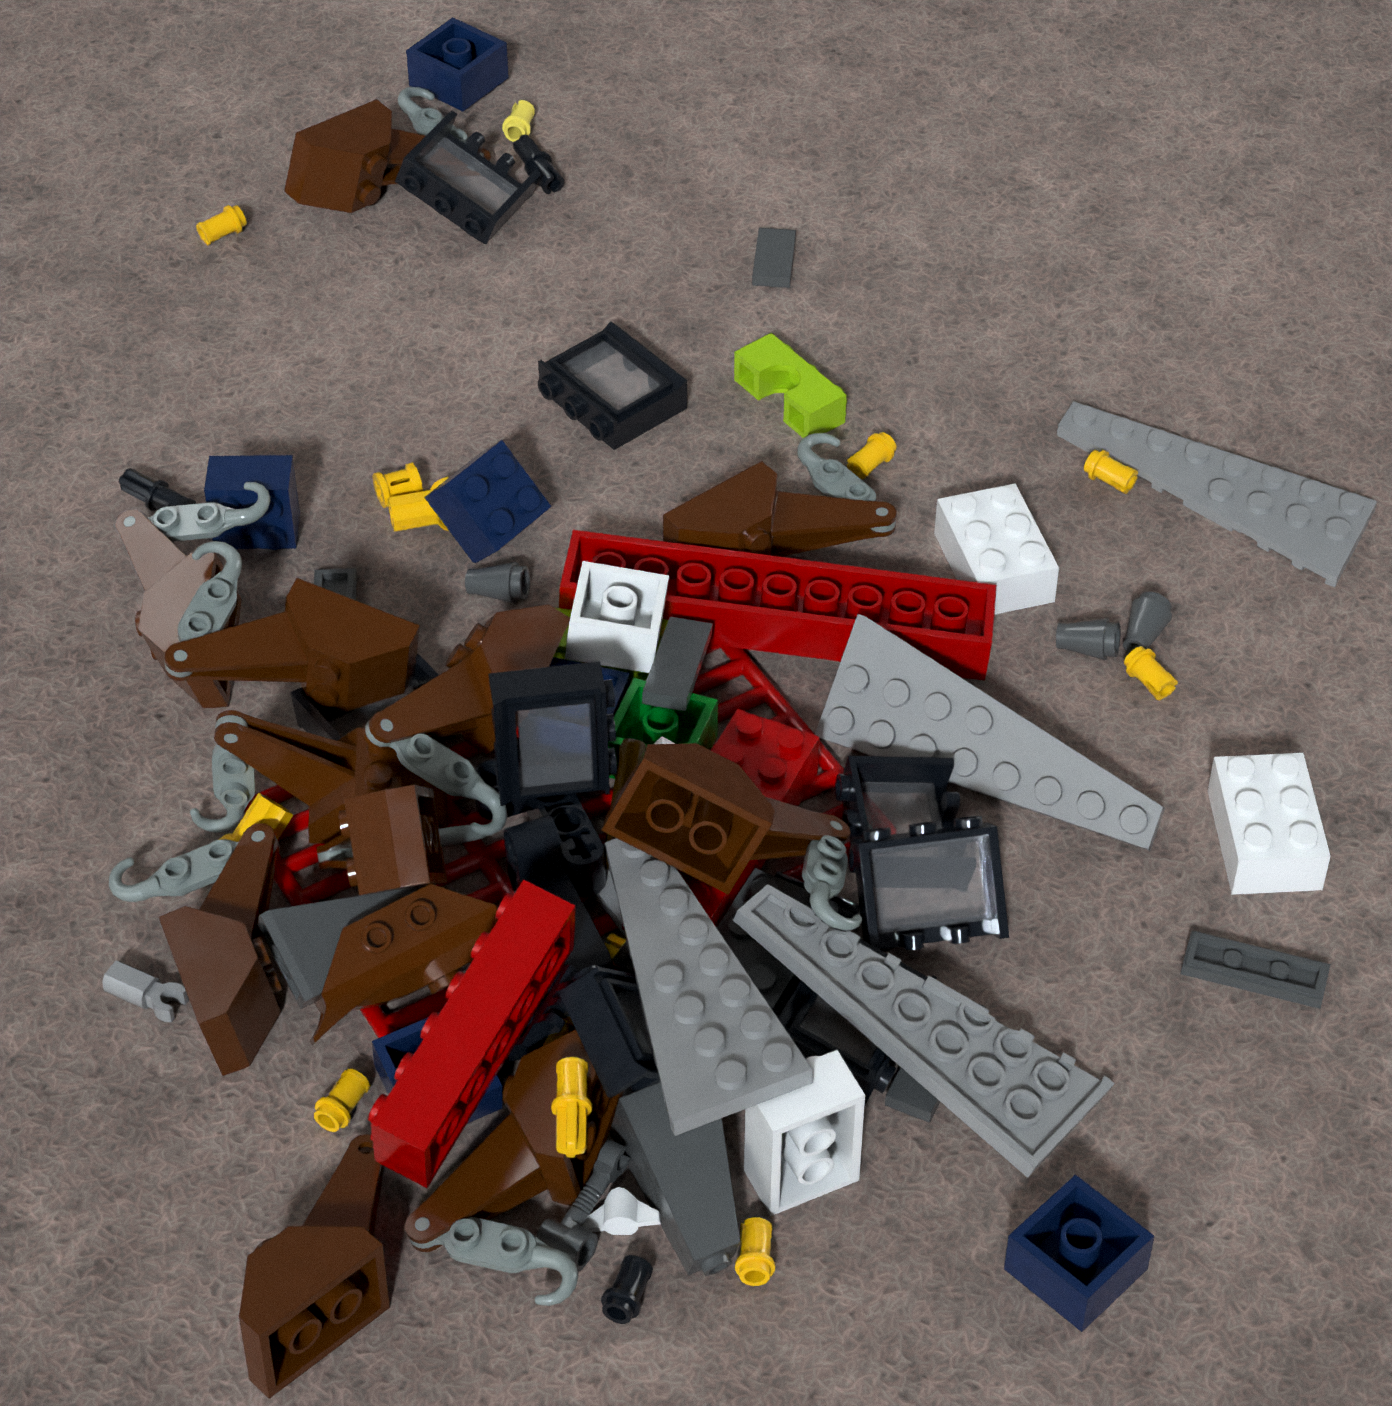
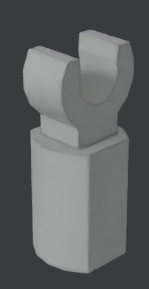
[103,960,189,1022]

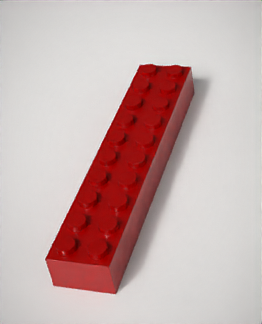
[559,530,997,681]

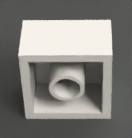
[565,561,669,673]

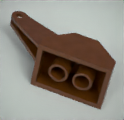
[239,1134,390,1399]

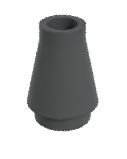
[465,561,530,604]
[1123,592,1172,653]
[1056,618,1121,660]

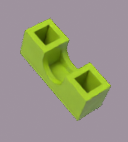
[734,333,847,438]

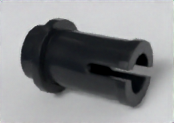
[601,1255,653,1324]

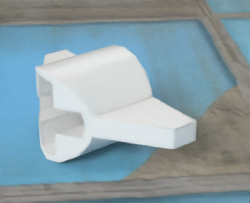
[582,1187,661,1235]

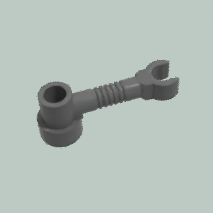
[536,1139,631,1271]

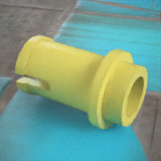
[502,100,535,142]

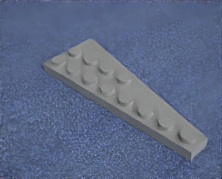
[1057,401,1377,587]
[815,614,1165,851]
[605,838,813,1136]
[733,884,1115,1178]

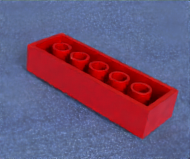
[622,709,820,930]
[368,879,576,1188]

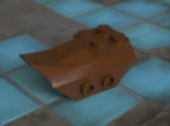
[310,884,498,1046]

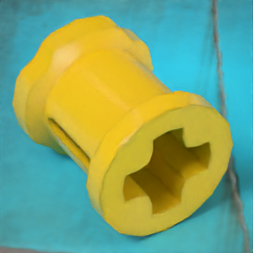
[372,462,423,508]

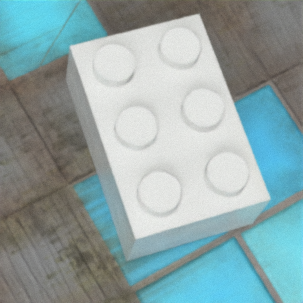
[934,483,1059,614]
[1208,753,1331,895]
[744,1050,865,1216]

